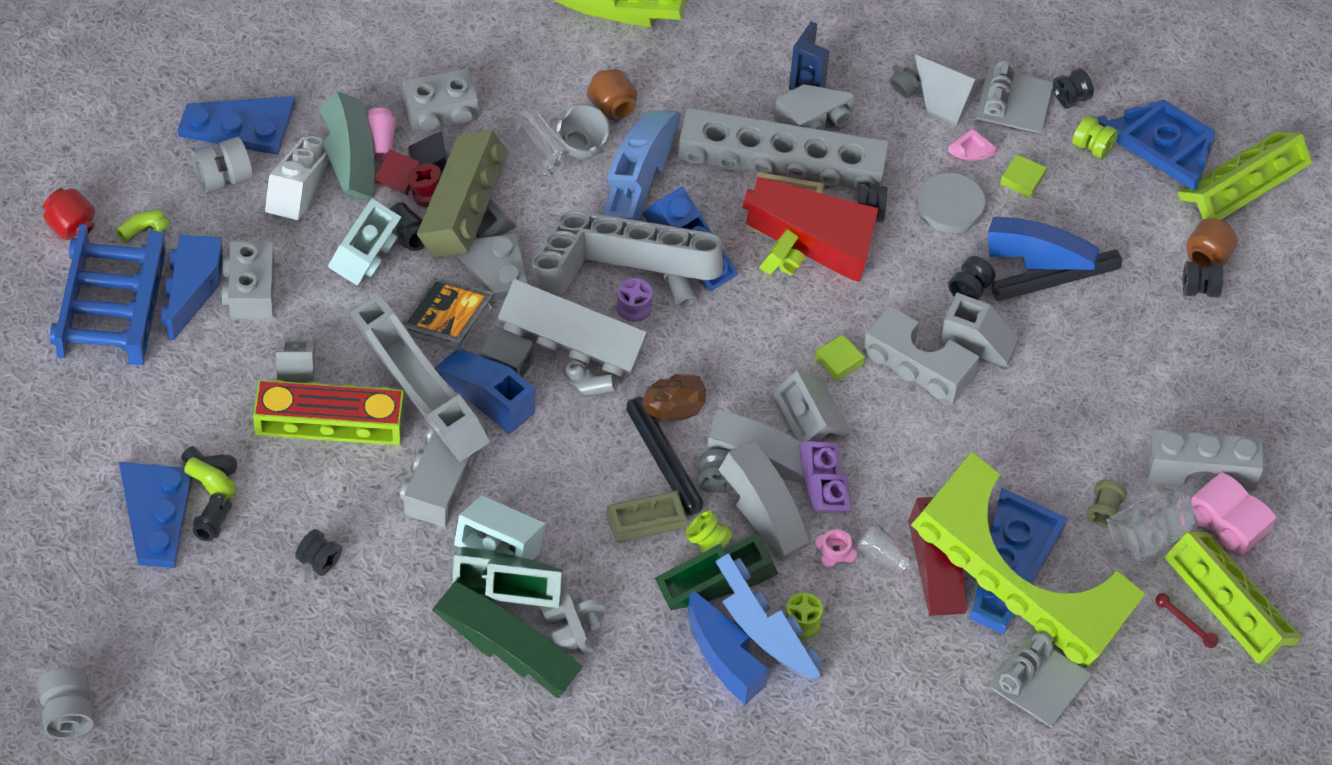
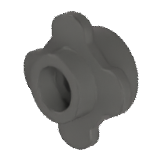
[889,65,921,98]

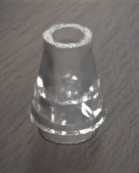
[856,525,913,575]

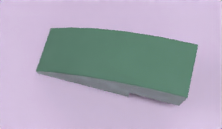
[319,91,374,201]

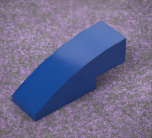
[988,217,1100,270]
[687,591,768,705]

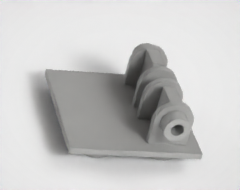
[975,58,1053,133]
[988,632,1093,728]

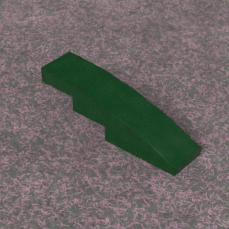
[432,581,583,697]

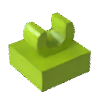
[759,229,805,275]

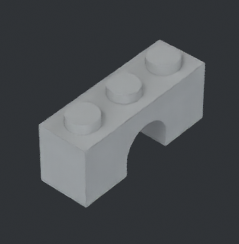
[864,305,979,404]
[1147,429,1263,491]

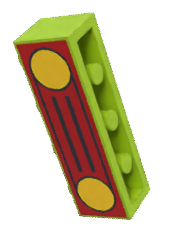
[253,379,404,445]

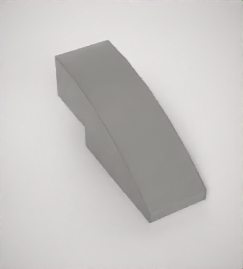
[707,409,805,484]
[718,440,810,560]

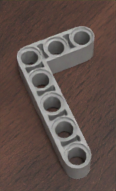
[532,211,723,296]

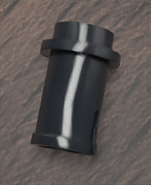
[193,493,232,541]

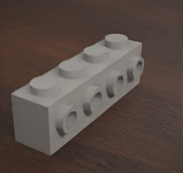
[498,279,647,378]

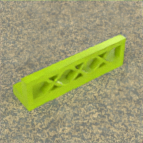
[1177,131,1313,220]
[1164,531,1302,664]

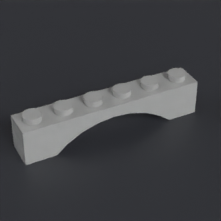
[350,294,490,462]

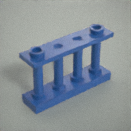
[50,225,166,365]

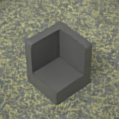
[480,326,534,378]

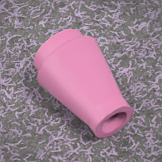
[366,108,397,161]

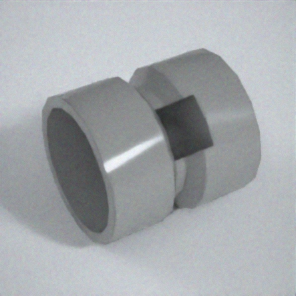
[191,137,253,194]
[38,667,93,739]

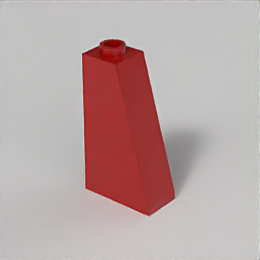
[742,177,878,282]

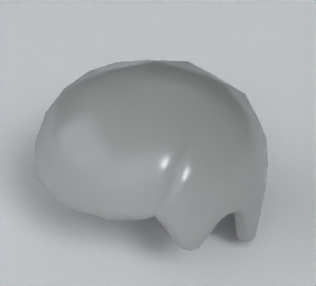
[555,104,610,159]

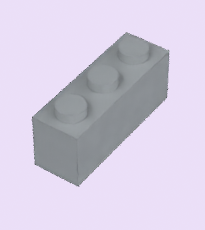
[400,421,485,527]

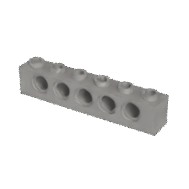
[678,108,889,191]

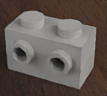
[402,68,478,132]
[222,241,275,318]

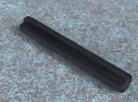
[991,249,1122,301]
[626,396,703,516]

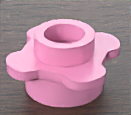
[815,530,857,567]

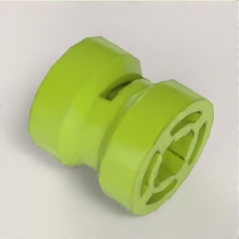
[1072,115,1119,160]

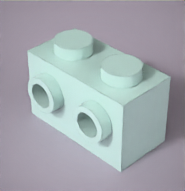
[328,198,401,285]
[454,495,546,560]

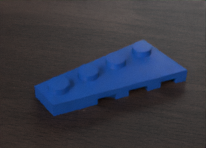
[970,487,1068,635]

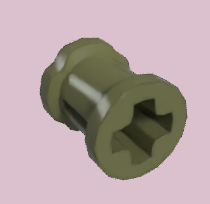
[1087,480,1127,528]

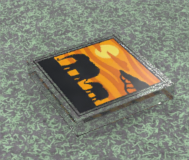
[401,276,496,351]

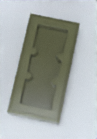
[606,491,687,542]

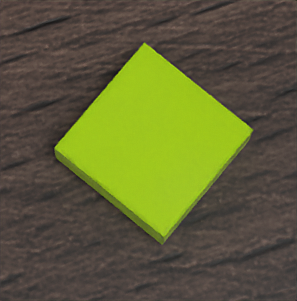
[1000,154,1047,198]
[814,334,865,381]

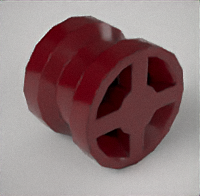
[407,163,442,207]

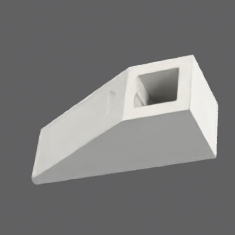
[265,136,329,220]

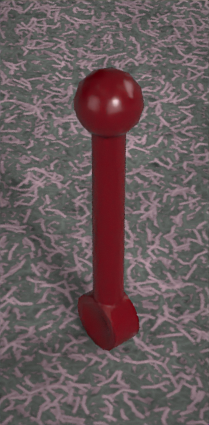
[1155,593,1219,648]

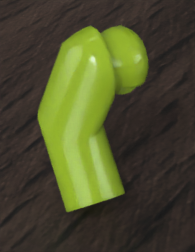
[115,209,170,242]
[184,457,236,501]

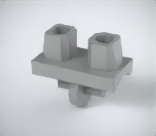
[540,580,606,655]

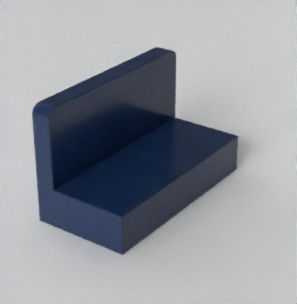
[789,21,830,91]

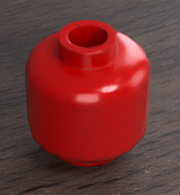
[43,188,95,240]

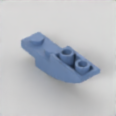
[603,110,681,221]
[716,553,824,681]

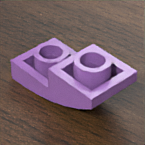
[800,441,850,512]

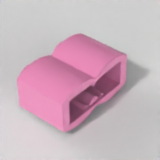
[1188,472,1277,556]

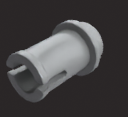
[663,273,697,309]

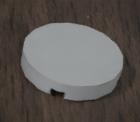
[916,173,986,233]

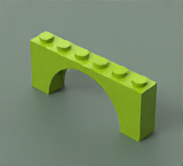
[911,451,1145,668]

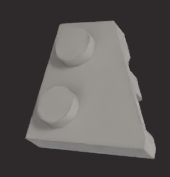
[453,233,527,300]

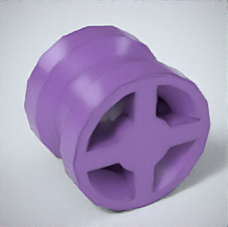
[616,278,652,322]

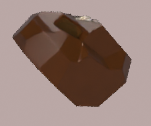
[642,374,706,420]

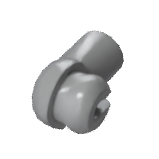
[566,360,617,396]

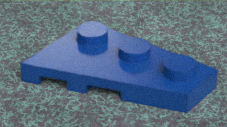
[178,96,296,155]
[119,462,192,568]

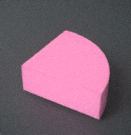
[948,128,997,161]

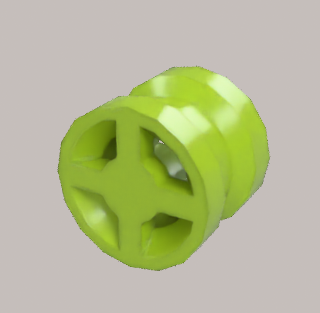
[685,510,732,553]
[785,592,824,639]

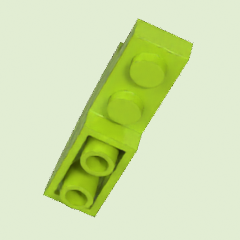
[554,0,687,27]

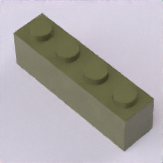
[417,130,508,258]

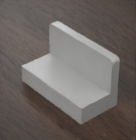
[772,370,851,442]

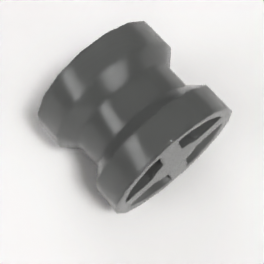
[698,449,733,493]

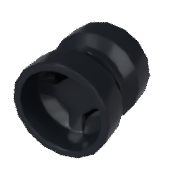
[948,256,996,300]
[1182,261,1223,298]

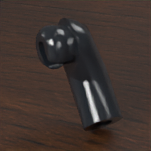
[181,446,237,477]

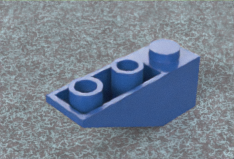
[642,186,738,291]
[161,235,223,340]
[434,348,536,434]

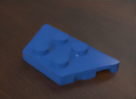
[1096,100,1215,191]

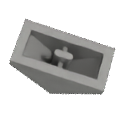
[276,340,315,383]

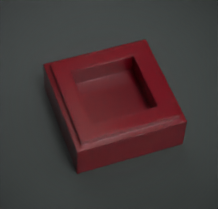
[374,149,421,195]

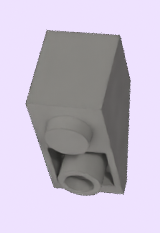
[774,84,855,131]
[940,293,1019,367]

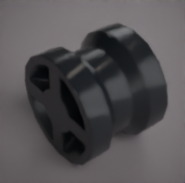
[1053,68,1094,109]
[857,184,888,221]
[295,529,342,576]

